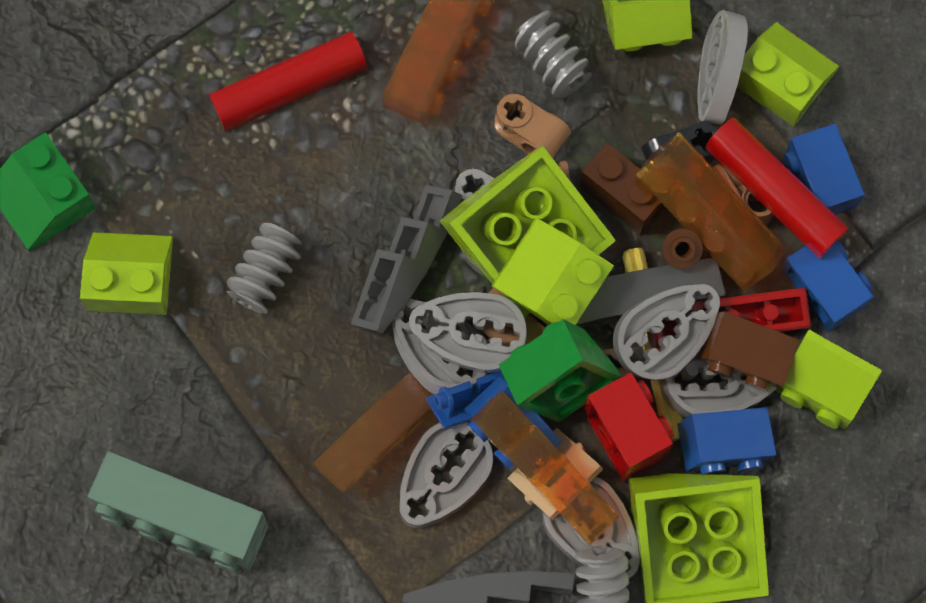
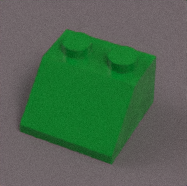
[0,132,96,252]
[498,319,622,422]

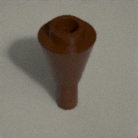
[662,229,703,269]

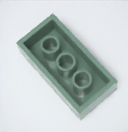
[87,451,269,574]

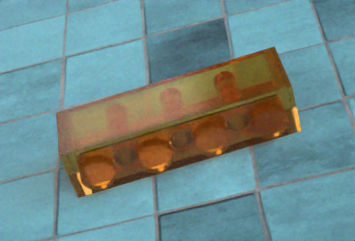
[383,0,494,126]
[636,132,787,292]

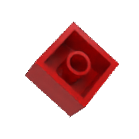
[583,373,674,483]

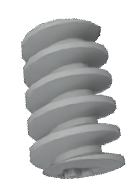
[514,10,592,99]
[226,223,303,315]
[575,547,629,603]

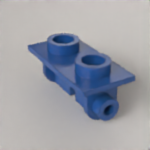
[426,371,505,429]

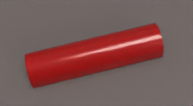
[208,31,367,132]
[705,117,849,259]
[647,287,811,348]

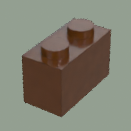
[579,143,669,235]
[698,311,799,392]

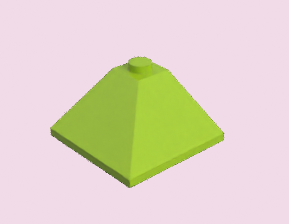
[440,146,616,317]
[629,473,769,603]

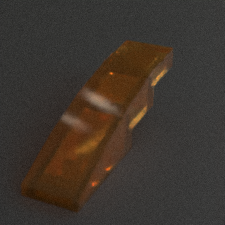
[313,372,433,494]
[471,391,619,545]

